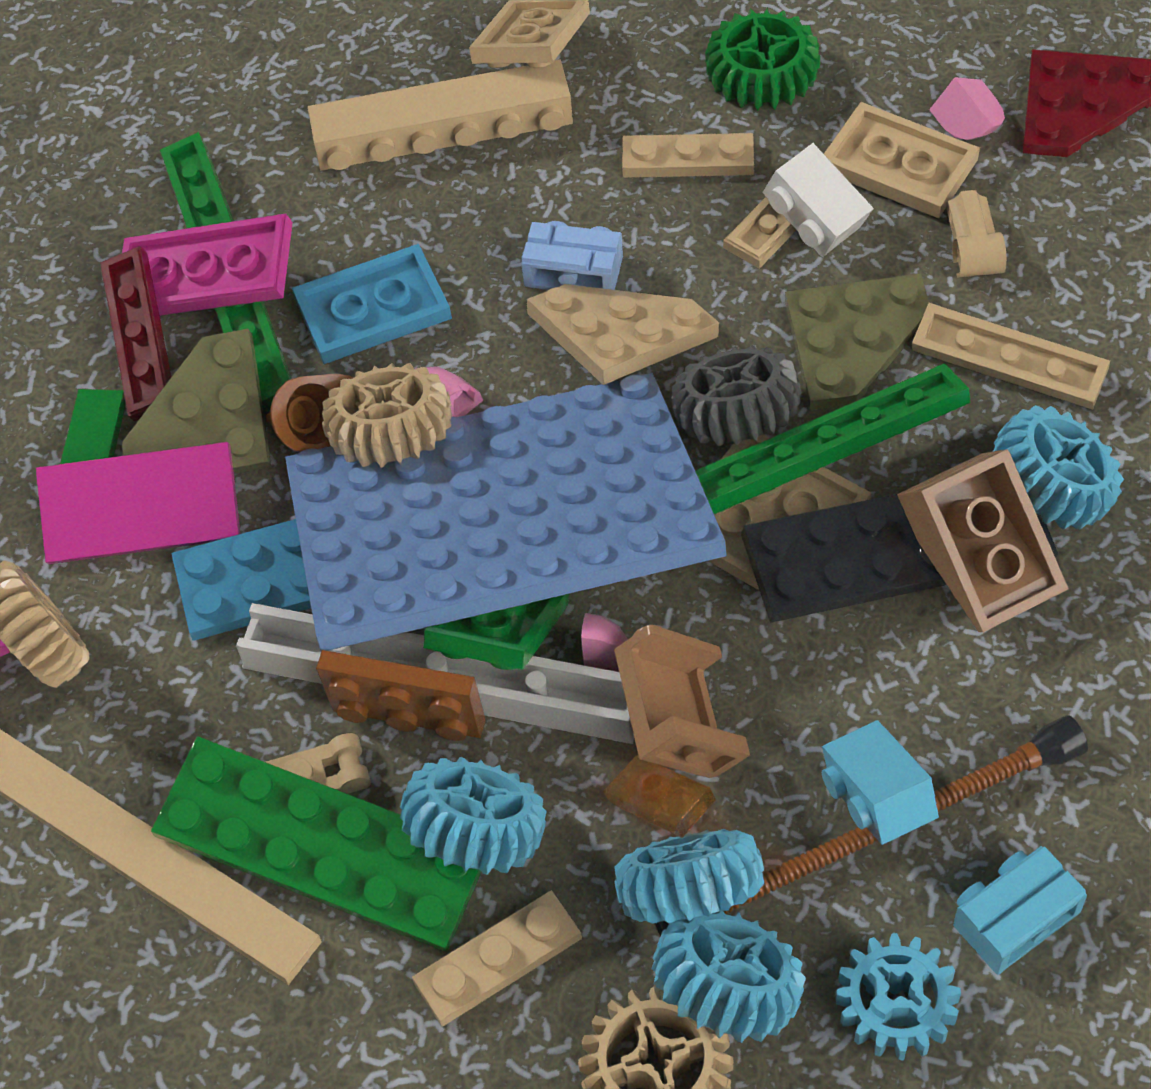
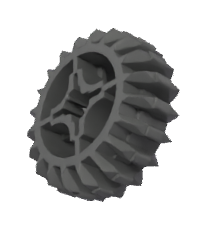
[671,345,802,446]

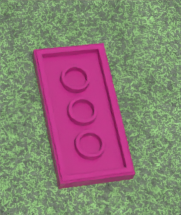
[122,214,293,316]
[36,442,241,564]

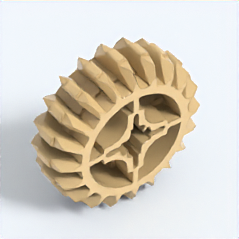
[322,363,452,468]
[0,560,89,688]
[578,985,734,1089]

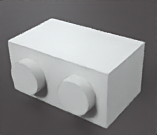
[762,143,874,257]

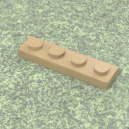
[912,303,1110,410]

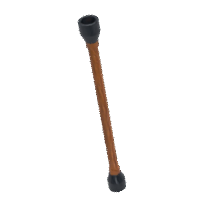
[654,715,1088,937]

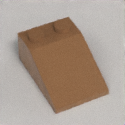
[897,449,1069,632]

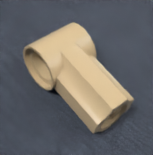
[947,190,1006,278]

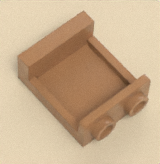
[614,625,750,778]

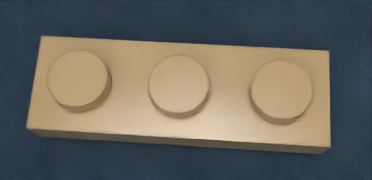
[622,133,754,178]
[412,890,582,1027]

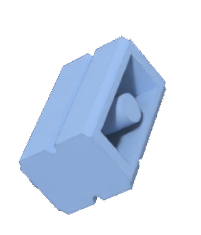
[521,221,623,290]

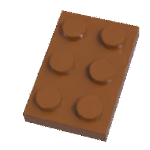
[316,650,486,741]

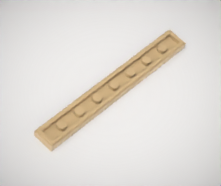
[0,729,322,985]

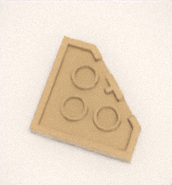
[527,284,719,385]

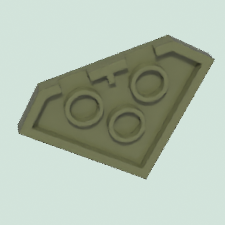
[785,273,929,410]
[122,329,272,474]

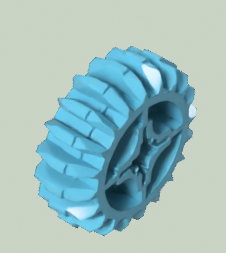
[993,405,1124,530]
[400,757,547,875]
[614,829,764,924]
[651,911,806,1043]

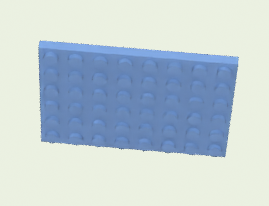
[285,373,727,652]

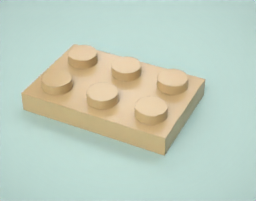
[469,0,590,68]
[824,102,980,218]

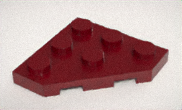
[1023,49,1151,157]

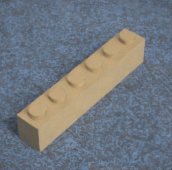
[308,59,573,171]

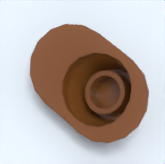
[265,374,353,452]

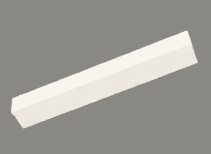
[236,603,634,744]

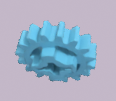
[836,933,961,1060]

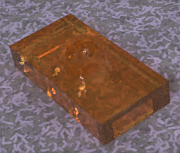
[603,755,716,838]

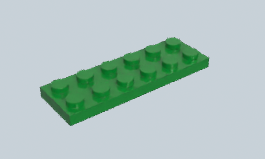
[151,736,481,952]

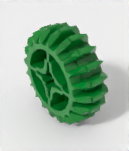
[705,7,821,111]

